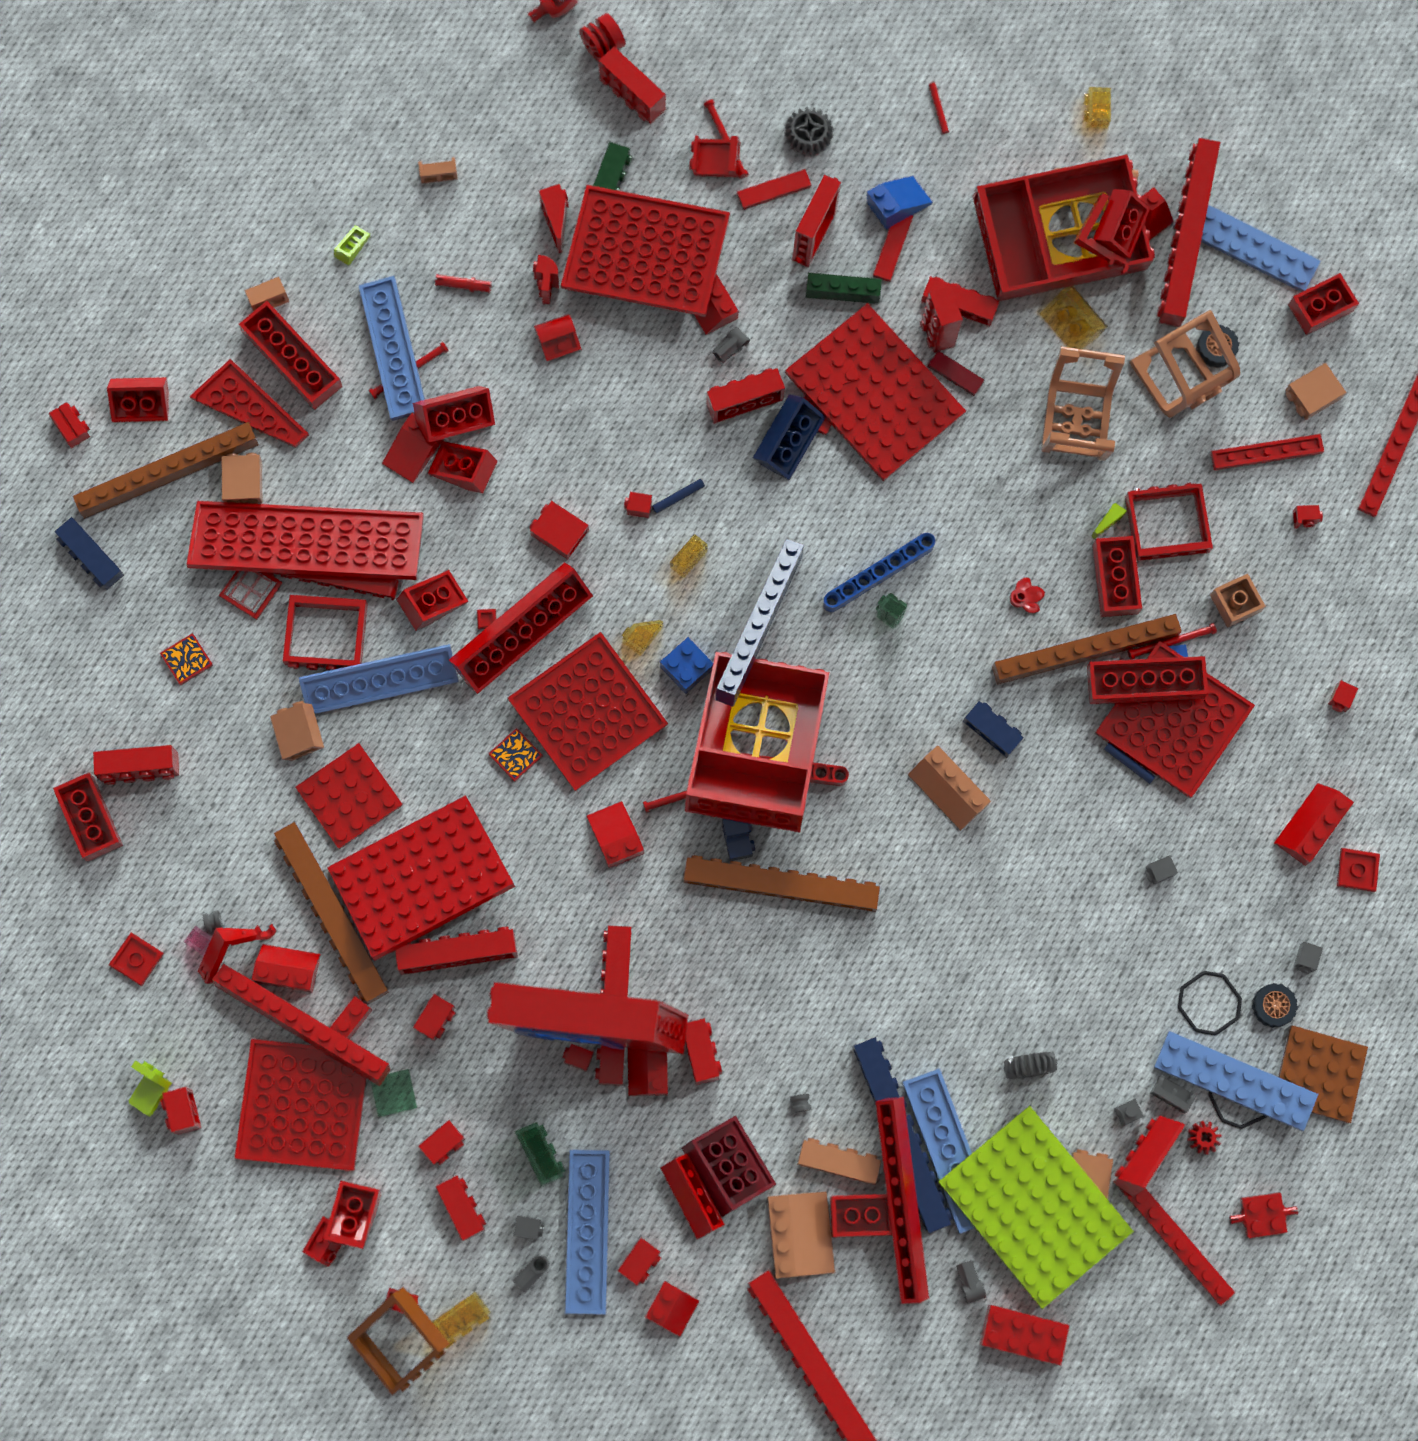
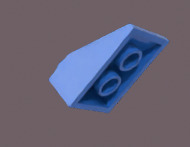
[867,176,933,230]

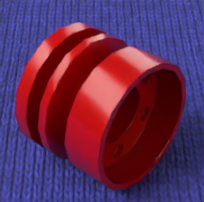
[579,13,626,62]

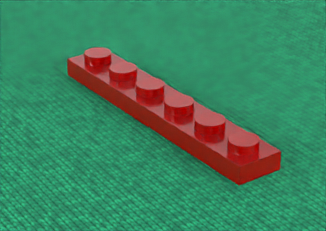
[1210,434,1324,471]

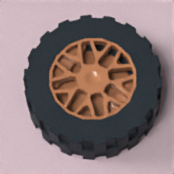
[1196,325,1239,368]
[1252,983,1298,1028]

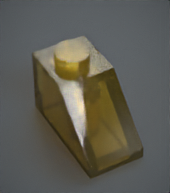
[622,620,663,656]

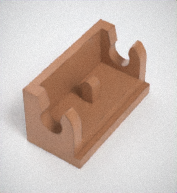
[418,157,458,184]
[244,277,290,312]

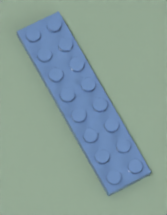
[1173,205,1321,292]
[359,276,425,421]
[299,644,459,714]
[1154,1031,1318,1132]
[902,1068,975,1234]
[565,1150,610,1314]

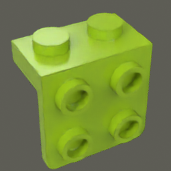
[129,1060,172,1116]

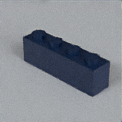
[54,517,124,590]

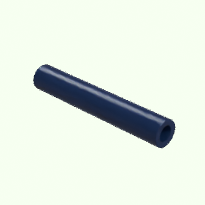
[652,479,705,514]
[1103,742,1155,784]

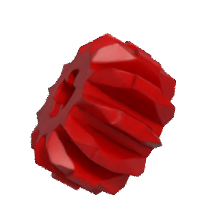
[1187,1121,1222,1155]

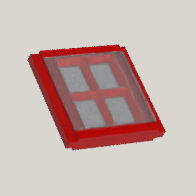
[219,571,283,620]

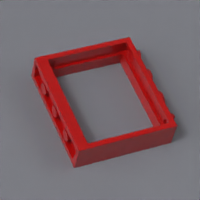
[792,174,841,268]
[1125,482,1213,561]
[283,595,368,671]

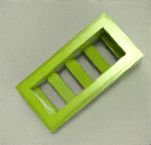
[334,225,370,266]
[1091,503,1127,539]

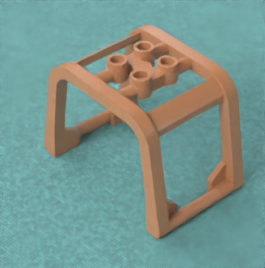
[1129,310,1240,417]
[1042,346,1125,461]

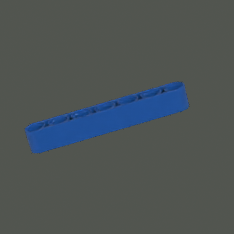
[823,533,935,612]

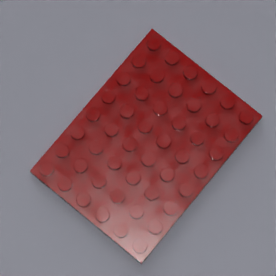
[561,185,730,317]
[784,303,966,482]
[327,795,515,961]

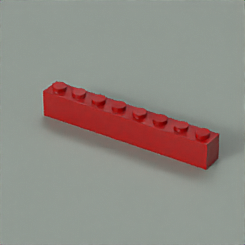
[595,925,632,1086]

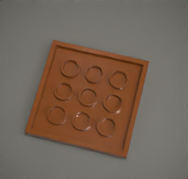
[1279,1025,1368,1123]

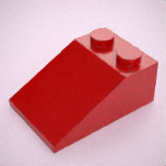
[539,184,569,253]
[382,413,445,483]
[428,441,498,493]
[396,570,468,631]
[587,801,644,868]
[324,1180,381,1249]

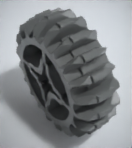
[784,107,834,156]
[1004,1052,1057,1079]

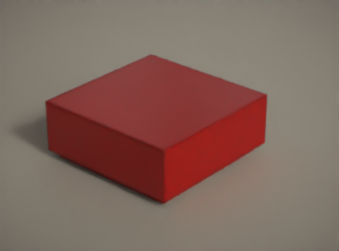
[477,609,497,630]

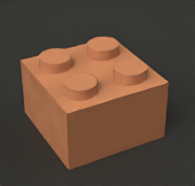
[1210,573,1266,628]

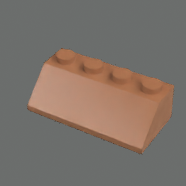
[908,745,991,831]

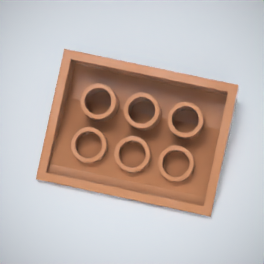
[767,1192,835,1279]

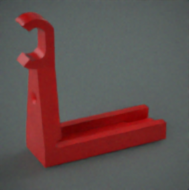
[1073,193,1129,275]
[198,924,276,984]

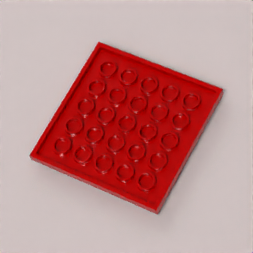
[507,632,668,791]
[1095,641,1255,799]
[234,1039,370,1171]

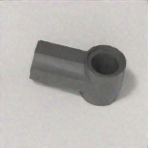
[712,327,750,363]
[513,1255,550,1293]
[956,1260,986,1304]

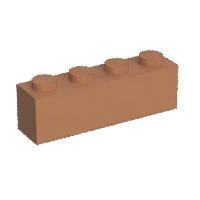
[797,1138,881,1185]

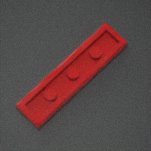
[737,169,812,210]
[873,215,913,282]

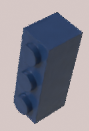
[963,701,1024,758]

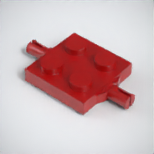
[1229,1192,1298,1238]

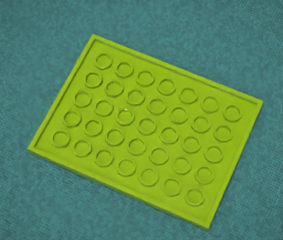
[938,1106,1134,1309]

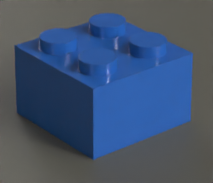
[660,637,713,694]

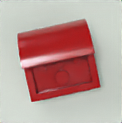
[533,255,559,305]
[534,314,582,361]

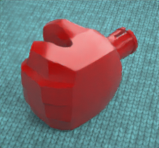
[528,0,578,23]

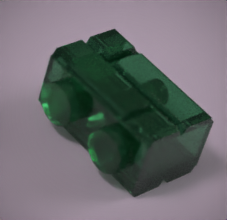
[876,593,907,629]

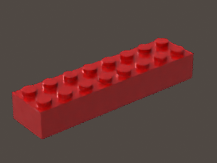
[449,562,593,694]

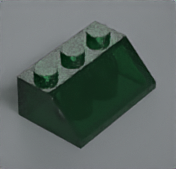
[514,1122,565,1188]

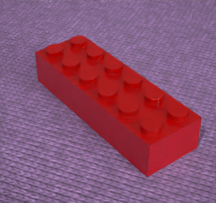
[239,301,343,410]
[1087,656,1208,704]
[395,926,518,975]

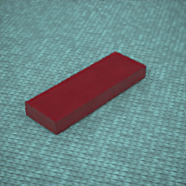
[928,350,985,396]

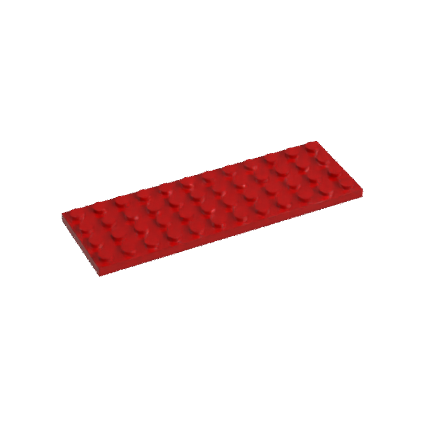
[187,501,424,580]

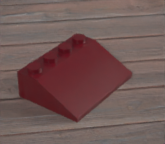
[681,1115,777,1217]

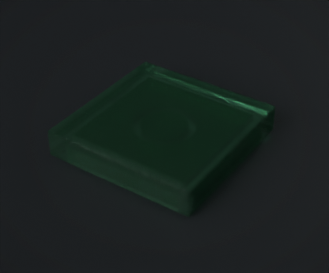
[370,1069,418,1117]

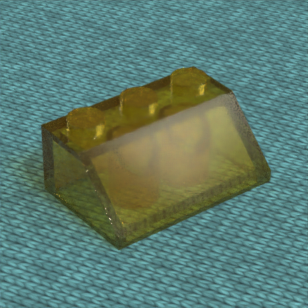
[1040,286,1108,349]
[433,1292,491,1349]

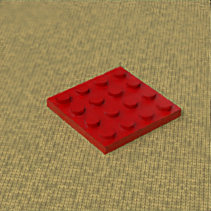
[295,743,403,850]

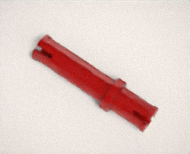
[435,274,492,293]

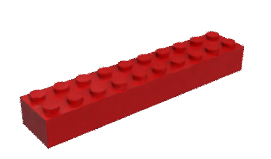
[1156,138,1221,327]

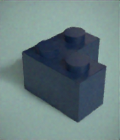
[722,818,756,861]

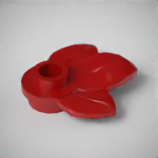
[1010,577,1045,613]

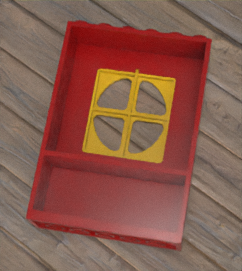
[972,154,1155,301]
[685,652,830,833]

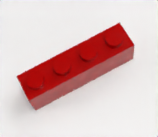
[921,276,999,327]
[660,1153,725,1240]

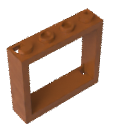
[347,1286,450,1395]

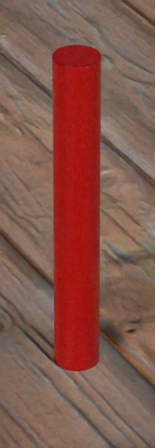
[928,82,949,134]

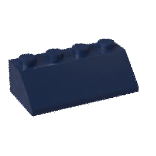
[752,394,826,480]

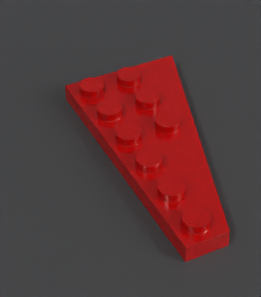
[190,359,309,448]

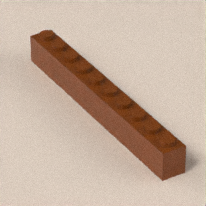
[73,422,259,519]
[992,614,1182,685]
[274,822,389,1004]
[684,855,880,912]

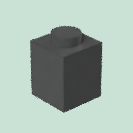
[1145,855,1178,884]
[1294,942,1323,974]
[1114,1099,1144,1126]
[513,1215,545,1241]

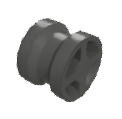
[203,910,223,933]
[790,1094,812,1113]

